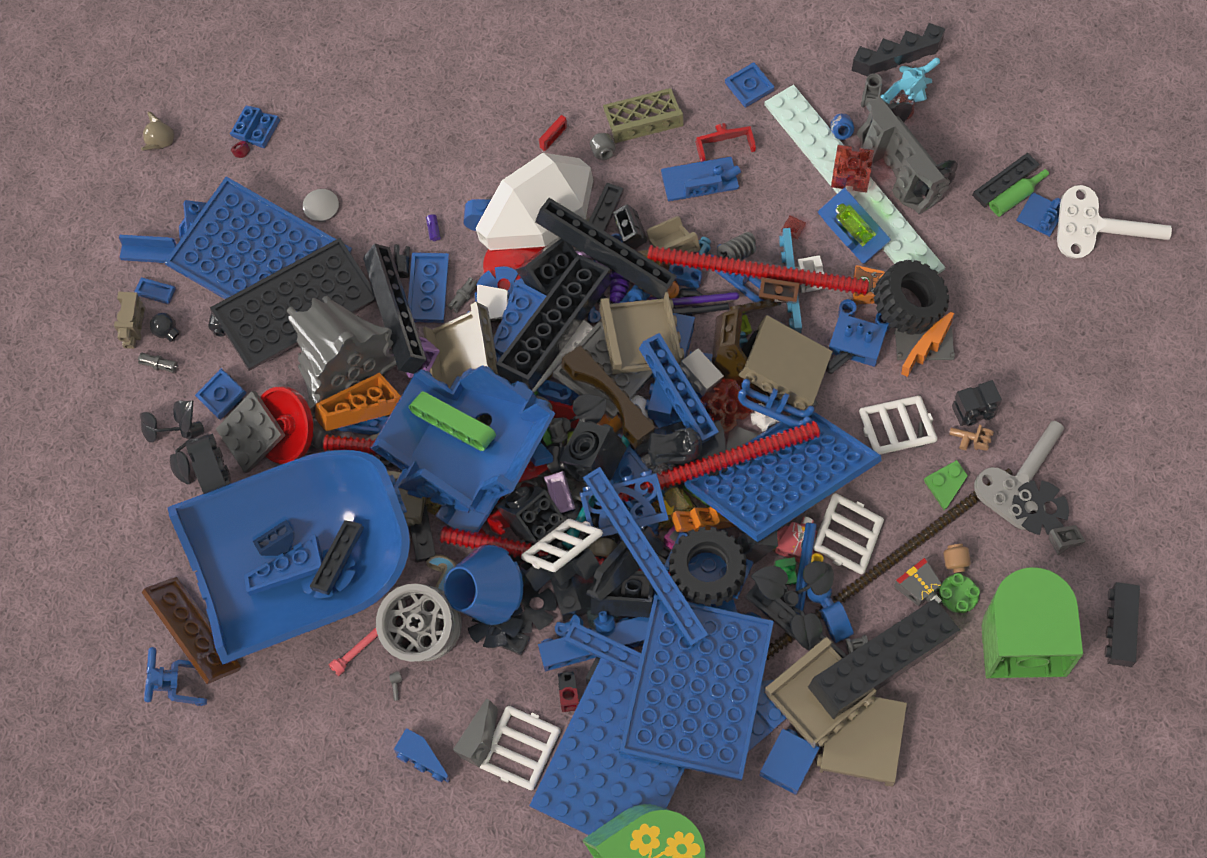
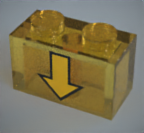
[651,487,696,531]

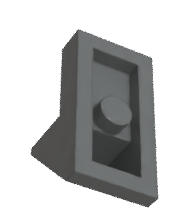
[1048,525,1086,555]

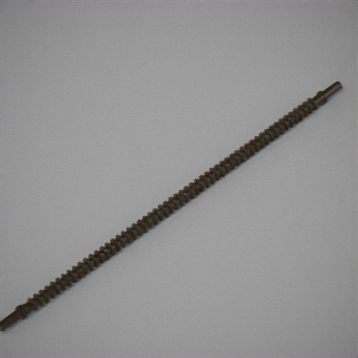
[766,468,1013,660]

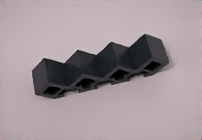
[851,23,945,77]
[512,545,600,591]

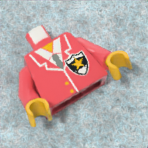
[775,517,824,563]

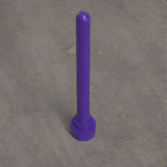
[649,292,739,306]

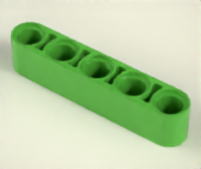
[409,391,496,451]

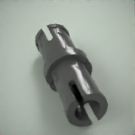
[448,277,477,313]
[138,352,178,373]

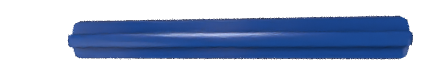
[795,522,816,615]

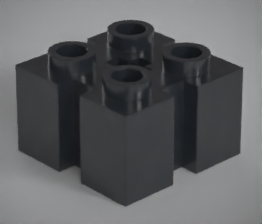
[952,380,1002,426]

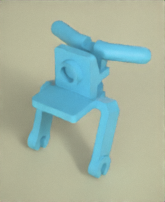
[880,58,940,104]

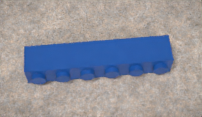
[645,313,695,423]

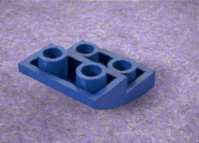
[230,106,280,149]

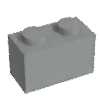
[679,348,723,396]

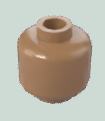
[943,543,971,573]

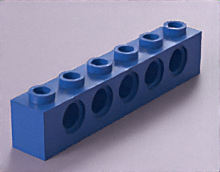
[639,333,719,443]

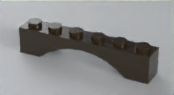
[561,345,655,449]

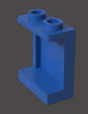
[759,728,819,795]

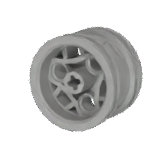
[376,584,462,662]

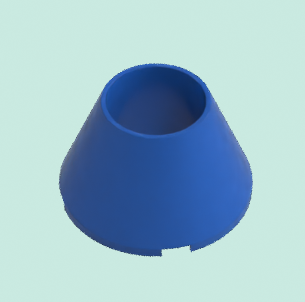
[444,545,523,625]

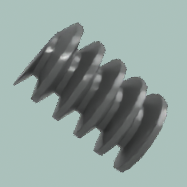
[717,232,756,261]

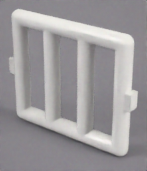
[859,396,937,454]
[813,493,884,574]
[521,519,603,572]
[480,706,561,790]

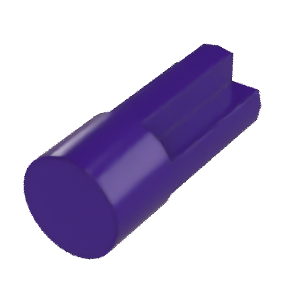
[426,214,440,242]

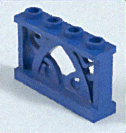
[579,470,669,537]

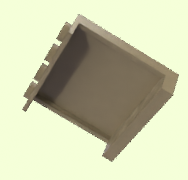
[599,292,684,374]
[423,302,498,388]
[739,315,832,410]
[764,637,877,748]
[816,697,907,787]

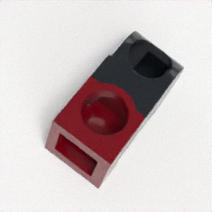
[558,671,579,712]

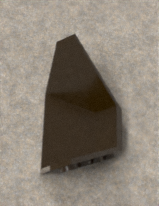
[712,300,781,405]

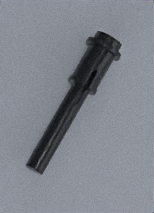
[672,303,729,316]

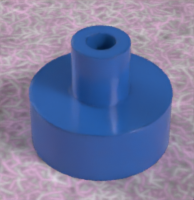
[594,611,615,633]

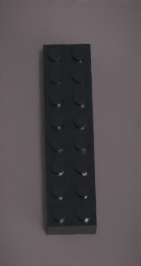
[496,254,611,391]
[808,599,960,719]

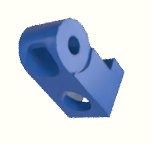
[669,264,703,289]

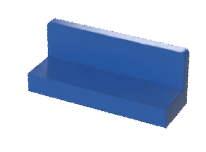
[119,234,176,263]

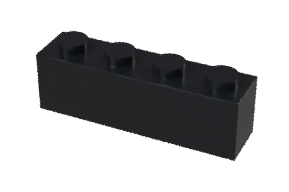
[1104,582,1140,667]

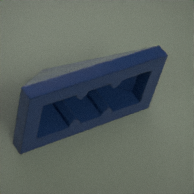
[253,520,294,556]

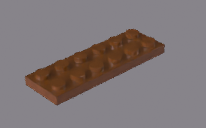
[142,577,241,684]

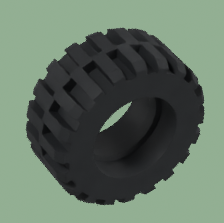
[874,260,949,335]
[669,527,746,607]

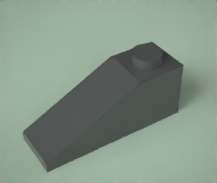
[453,698,498,768]

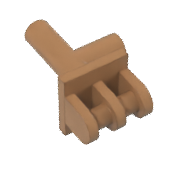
[950,425,994,450]

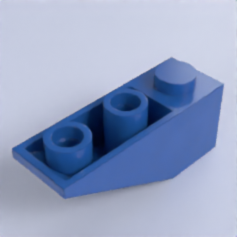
[394,728,450,783]

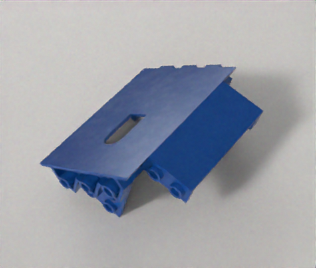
[371,365,555,515]

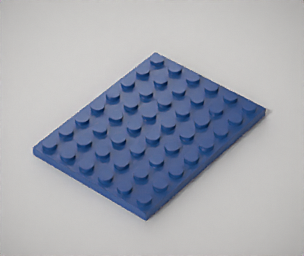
[165,176,352,299]
[685,412,882,542]
[619,595,774,781]
[529,658,685,835]

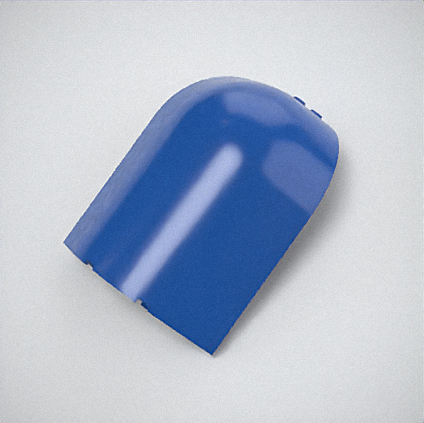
[167,450,410,664]

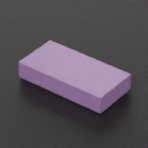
[544,471,576,513]

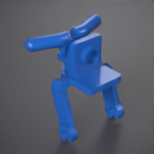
[144,647,207,706]

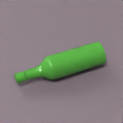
[989,169,1049,217]

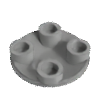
[303,189,339,223]

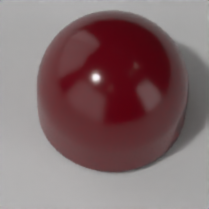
[231,141,250,158]

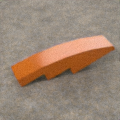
[901,312,954,377]
[671,507,736,532]

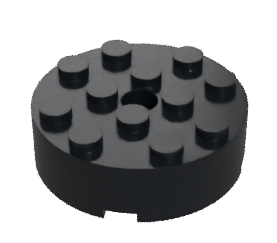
[185,433,231,494]

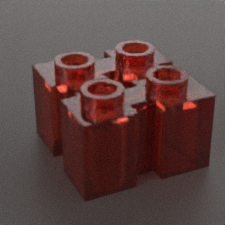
[831,145,874,193]
[700,379,754,434]

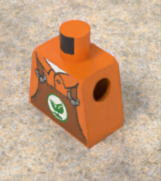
[853,265,885,305]

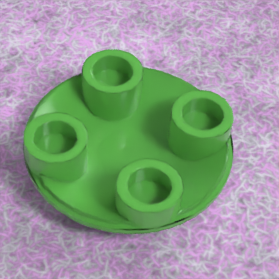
[939,573,980,613]

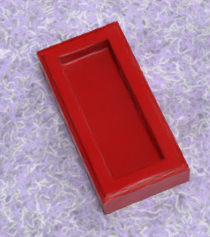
[539,115,567,151]

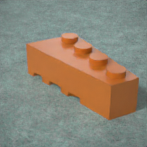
[315,373,401,431]

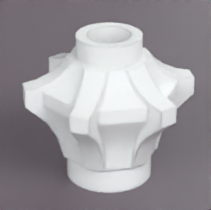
[751,403,780,432]

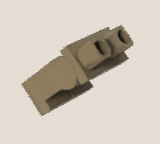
[114,292,145,349]

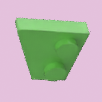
[924,460,968,510]

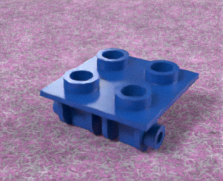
[1016,192,1061,237]

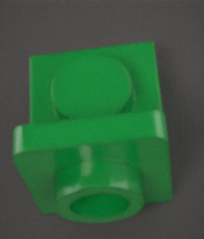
[774,557,797,586]

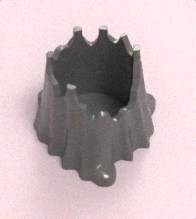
[287,296,397,419]

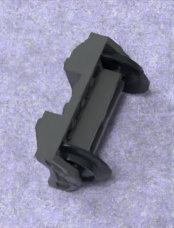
[857,97,958,215]

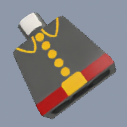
[894,558,943,607]

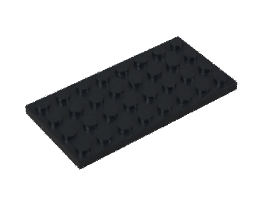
[210,238,376,371]

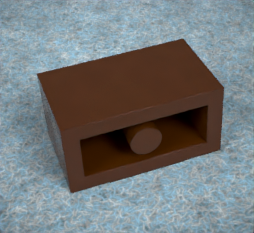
[759,278,799,304]

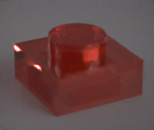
[781,215,806,240]

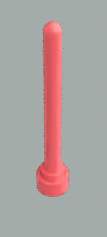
[328,616,400,676]

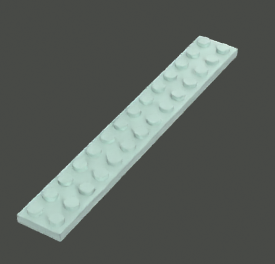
[764,85,945,275]

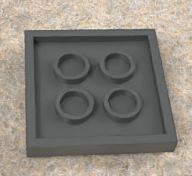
[216,391,285,473]

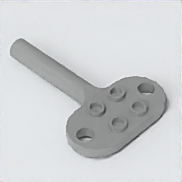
[974,421,1064,530]

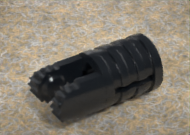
[393,244,410,278]

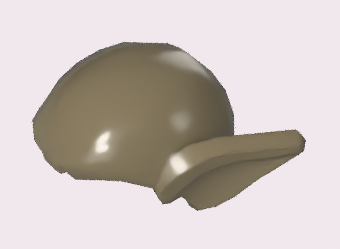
[141,112,174,151]

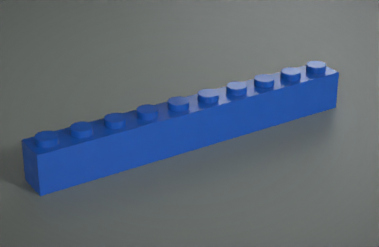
[538,598,738,672]

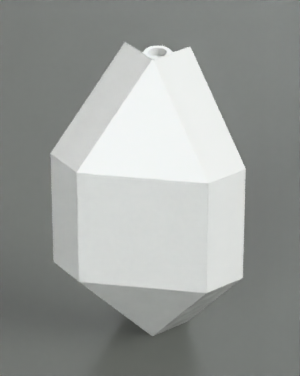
[476,153,593,250]

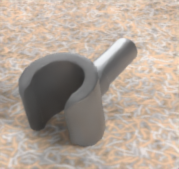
[389,671,402,701]

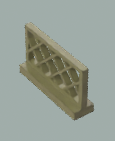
[603,88,683,143]

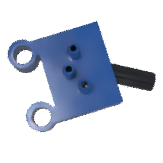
[826,299,891,374]

